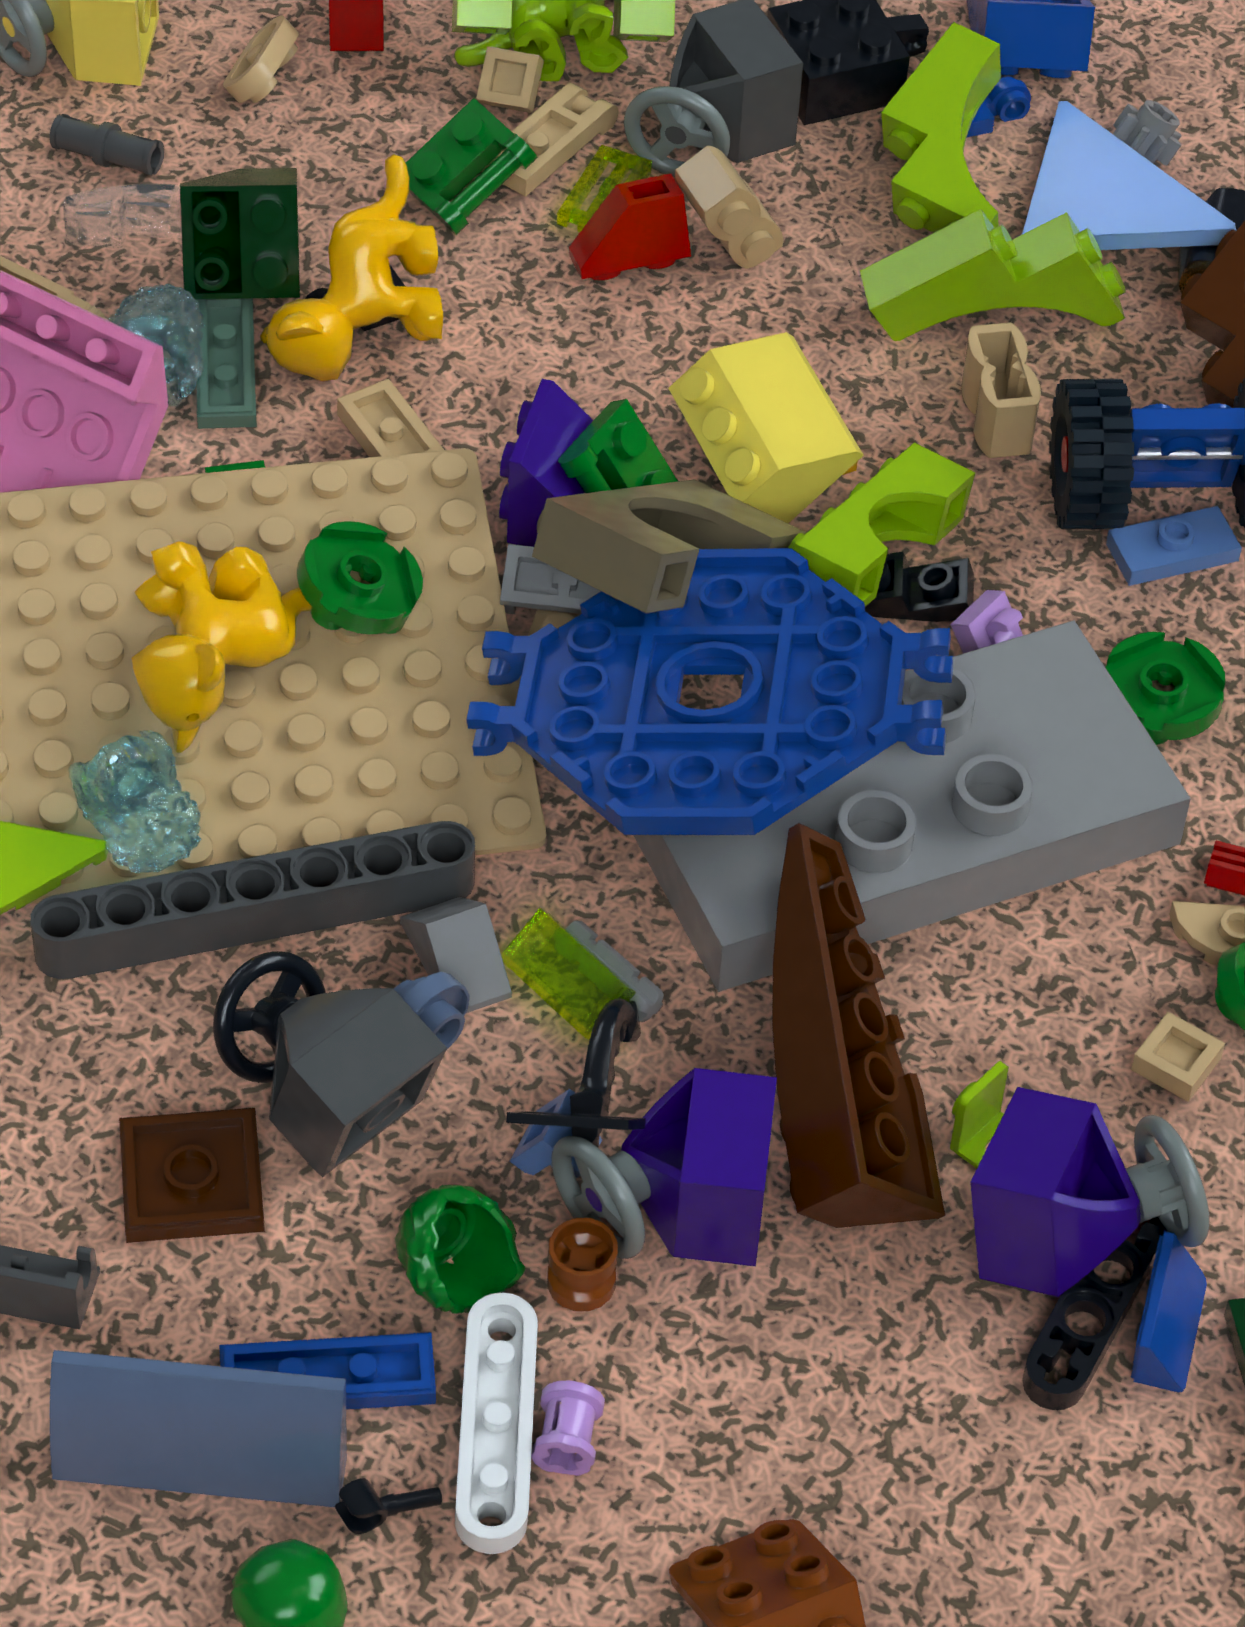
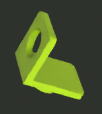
[950,1061,1009,1169]

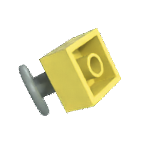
[0,0,159,86]

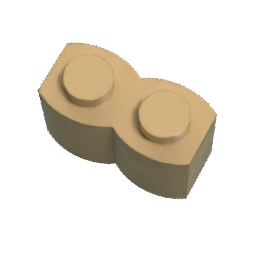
[675,145,783,269]
[961,322,1041,458]

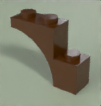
[1180,221,1245,408]

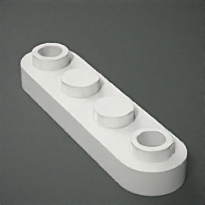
[455,1293,538,1554]

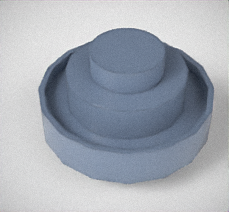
[394,971,470,1049]

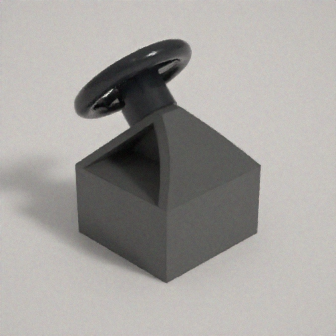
[213,951,447,1177]

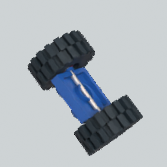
[1049,379,1245,529]

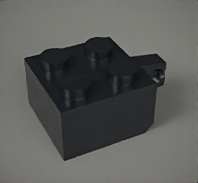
[767,0,929,125]

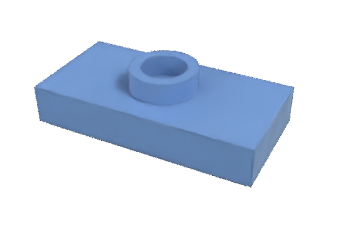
[1106,506,1242,586]

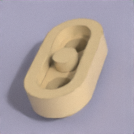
[223,15,299,103]

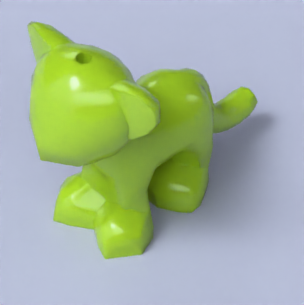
[454,0,629,81]

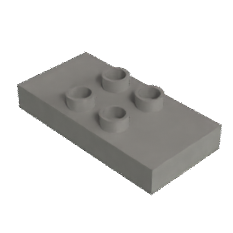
[633,620,1191,992]

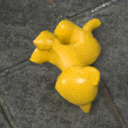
[260,154,443,381]
[131,541,312,753]

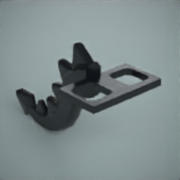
[506,997,646,1147]

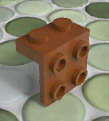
[669,1519,866,1627]

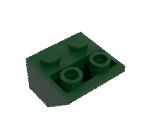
[180,168,300,299]

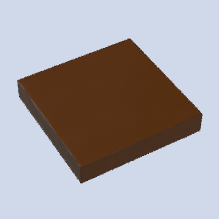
[119,1108,265,1243]

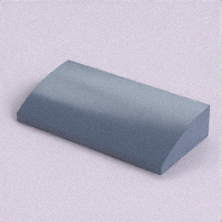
[50,1350,347,1507]

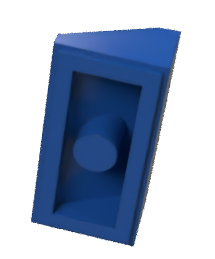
[1131,1231,1207,1392]

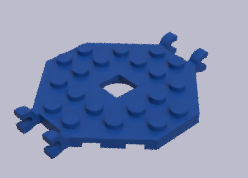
[466,548,954,835]

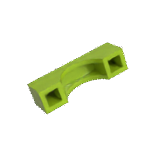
[788,442,976,607]

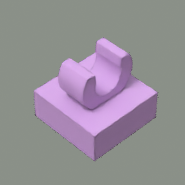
[950,590,1023,654]

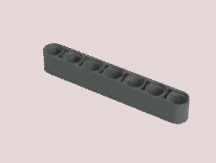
[30,821,475,979]

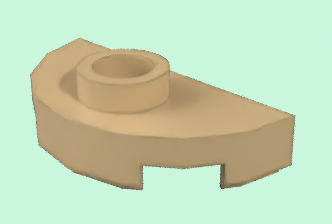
[1169,901,1245,966]

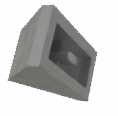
[400,897,512,1013]

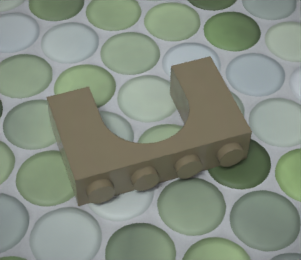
[532,479,807,613]

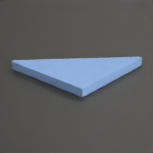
[1022,101,1236,250]

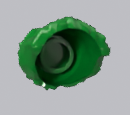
[395,1185,526,1314]

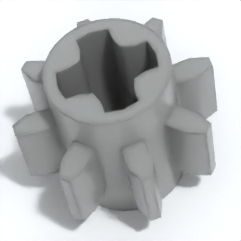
[1113,100,1182,166]

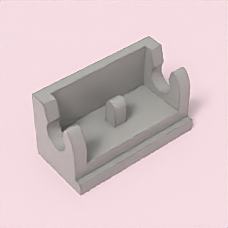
[500,544,601,614]

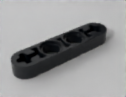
[1022,1216,1168,1410]

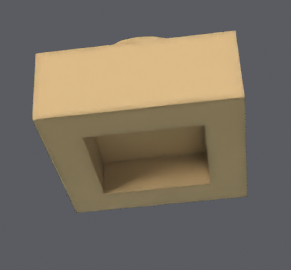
[476,46,544,113]
[1131,1012,1225,1102]

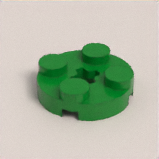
[297,521,423,634]
[1105,632,1225,745]

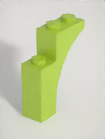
[881,22,1001,233]
[860,209,1126,341]

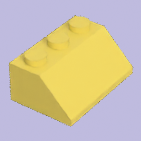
[668,332,864,523]

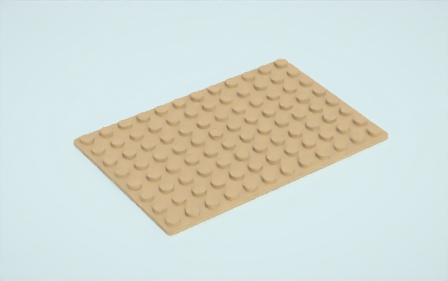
[0,448,546,904]

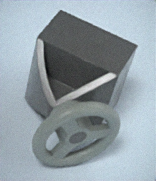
[624,0,803,177]

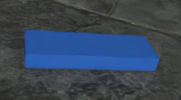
[219,1332,436,1409]

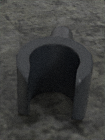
[335,1478,442,1534]

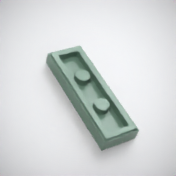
[195,298,257,429]

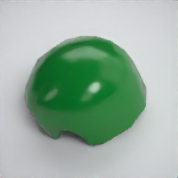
[230,1539,348,1627]

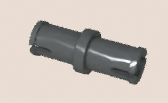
[49,114,165,176]

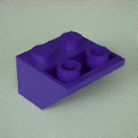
[499,379,593,547]

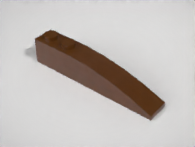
[772,823,945,1228]

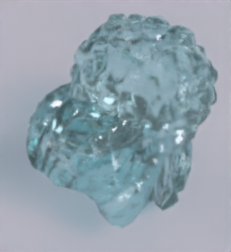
[108,283,205,407]
[68,730,201,873]

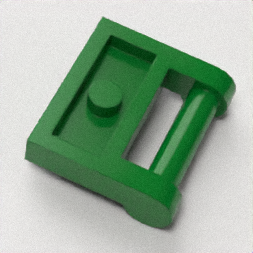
[406,98,538,235]
[558,399,678,493]

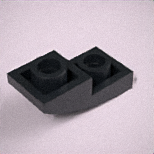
[865,551,974,622]

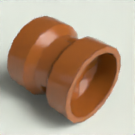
[547,1218,618,1311]

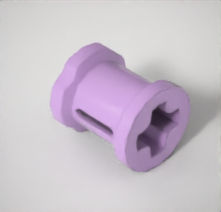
[531,1380,605,1476]

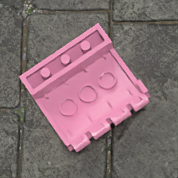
[0,270,168,493]

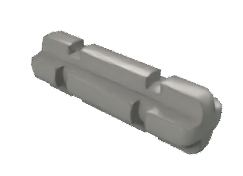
[556,920,664,1022]

